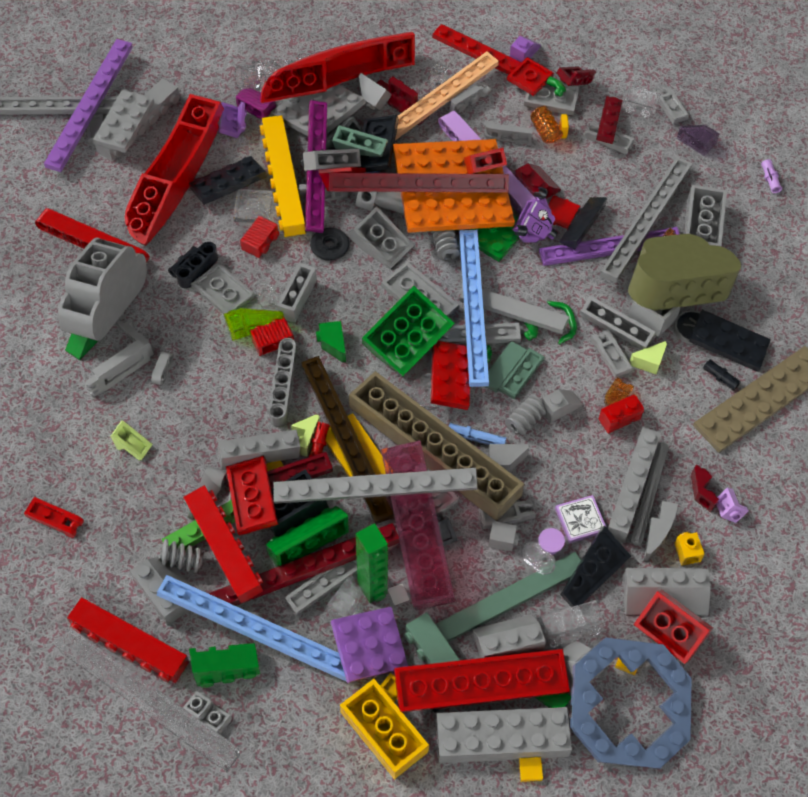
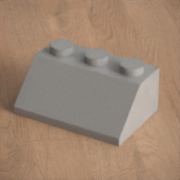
[130,557,190,626]
[472,615,546,658]

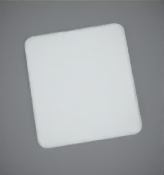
[388,584,409,605]

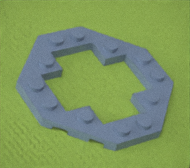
[570,638,692,769]

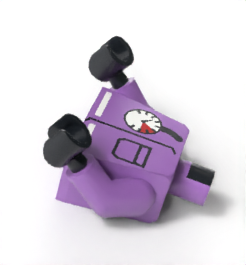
[513,187,558,243]

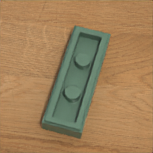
[485,341,527,393]
[499,348,545,400]

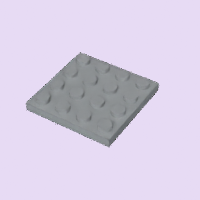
[271,85,366,136]

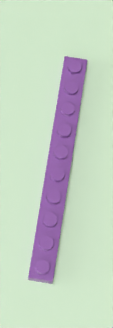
[44,39,133,172]

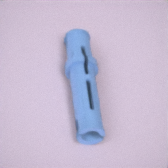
[449,423,507,445]

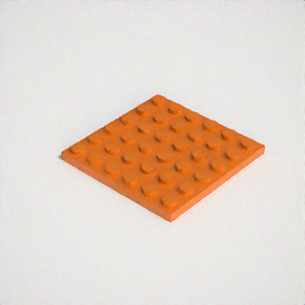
[393,139,515,233]

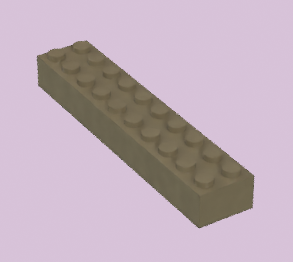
[349,371,524,521]

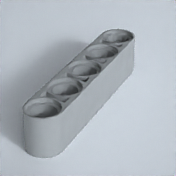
[269,338,297,427]

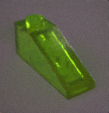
[223,308,284,341]

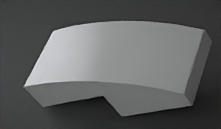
[183,691,232,736]

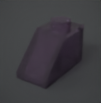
[677,125,719,156]

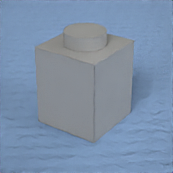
[488,521,519,552]

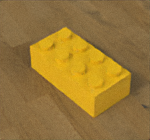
[340,679,429,780]

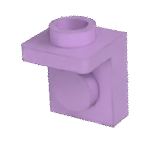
[717,487,748,523]

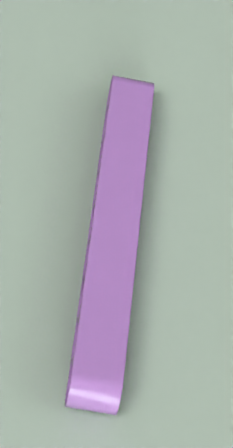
[438,111,536,215]

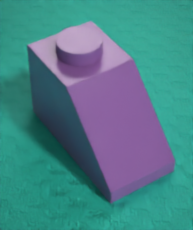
[510,36,541,62]

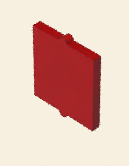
[548,195,580,229]

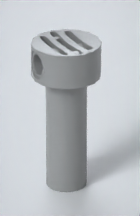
[355,172,405,215]

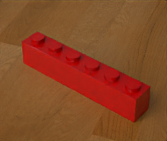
[183,485,264,604]
[67,597,189,684]

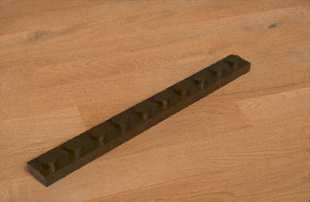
[301,356,394,524]

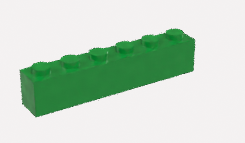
[356,523,388,603]

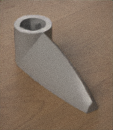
[187,466,227,519]

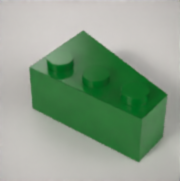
[189,643,260,688]

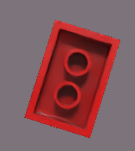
[633,590,713,664]

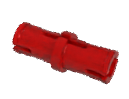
[309,422,330,457]

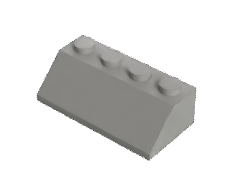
[623,568,711,616]

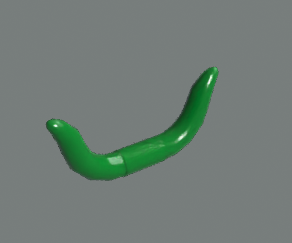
[547,301,577,345]

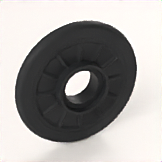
[310,227,349,260]

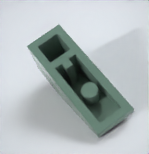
[332,125,388,157]

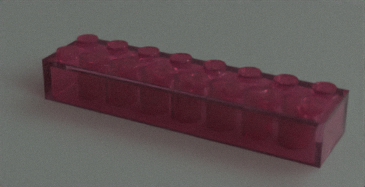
[381,441,456,611]

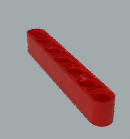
[35,208,150,263]

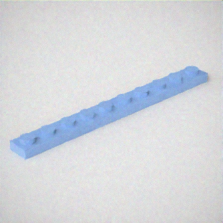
[459,230,489,387]
[157,575,347,682]

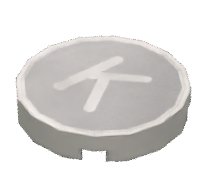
[674,310,700,345]

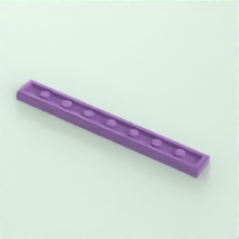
[539,227,680,266]

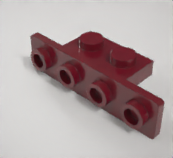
[376,76,430,125]

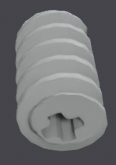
[431,230,460,261]
[505,394,546,435]
[159,539,204,574]

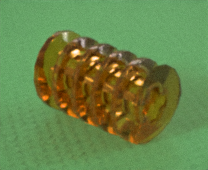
[530,106,563,143]

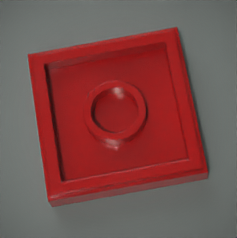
[507,57,554,96]

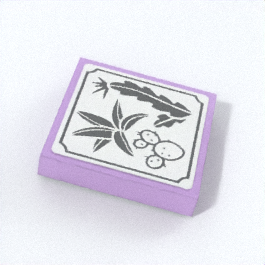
[555,495,606,543]

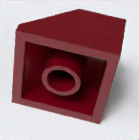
[513,163,561,199]

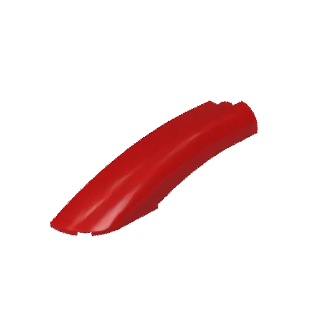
[260,32,415,103]
[125,94,224,246]

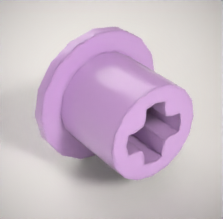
[538,528,565,555]

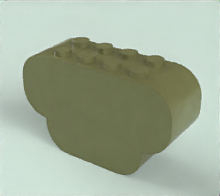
[628,234,741,310]

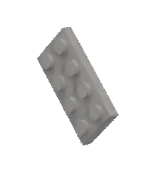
[93,89,154,153]
[381,262,459,317]

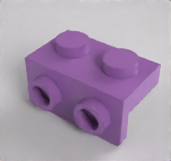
[219,102,247,138]

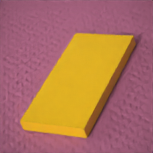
[326,413,393,477]

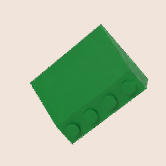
[362,286,455,377]

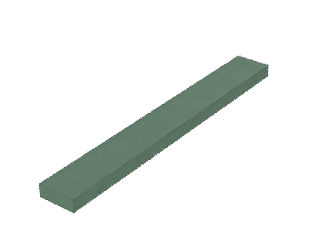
[435,552,581,642]

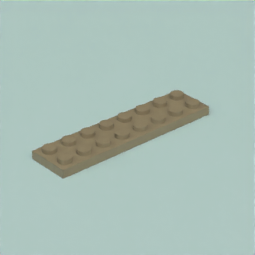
[693,346,808,453]

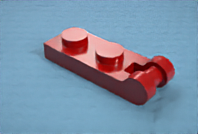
[24,497,84,538]

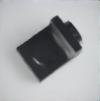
[428,515,458,548]

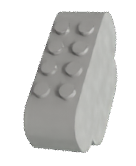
[58,238,147,341]

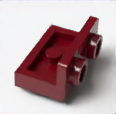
[556,66,596,86]

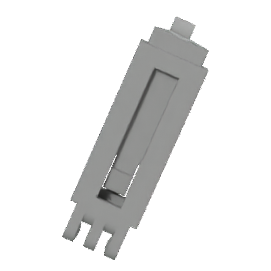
[85,313,154,397]

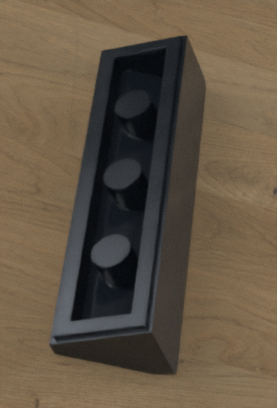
[559,197,607,250]

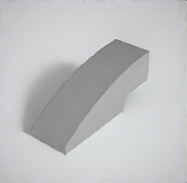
[643,501,678,562]

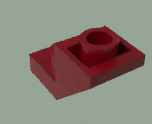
[691,464,719,512]

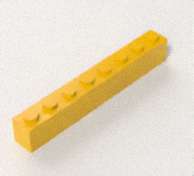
[260,115,306,237]

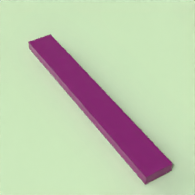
[305,100,327,233]

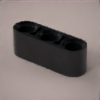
[176,241,218,289]

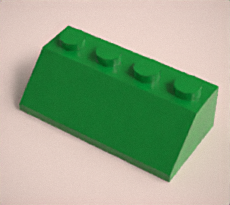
[266,506,349,567]

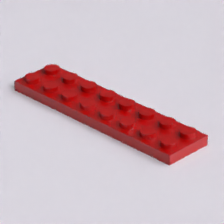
[394,649,570,712]

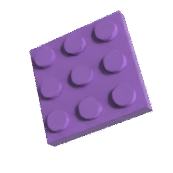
[331,607,408,683]

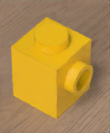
[674,532,705,566]

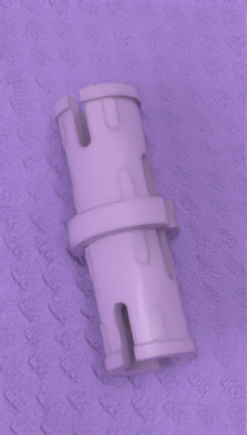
[761,159,782,193]

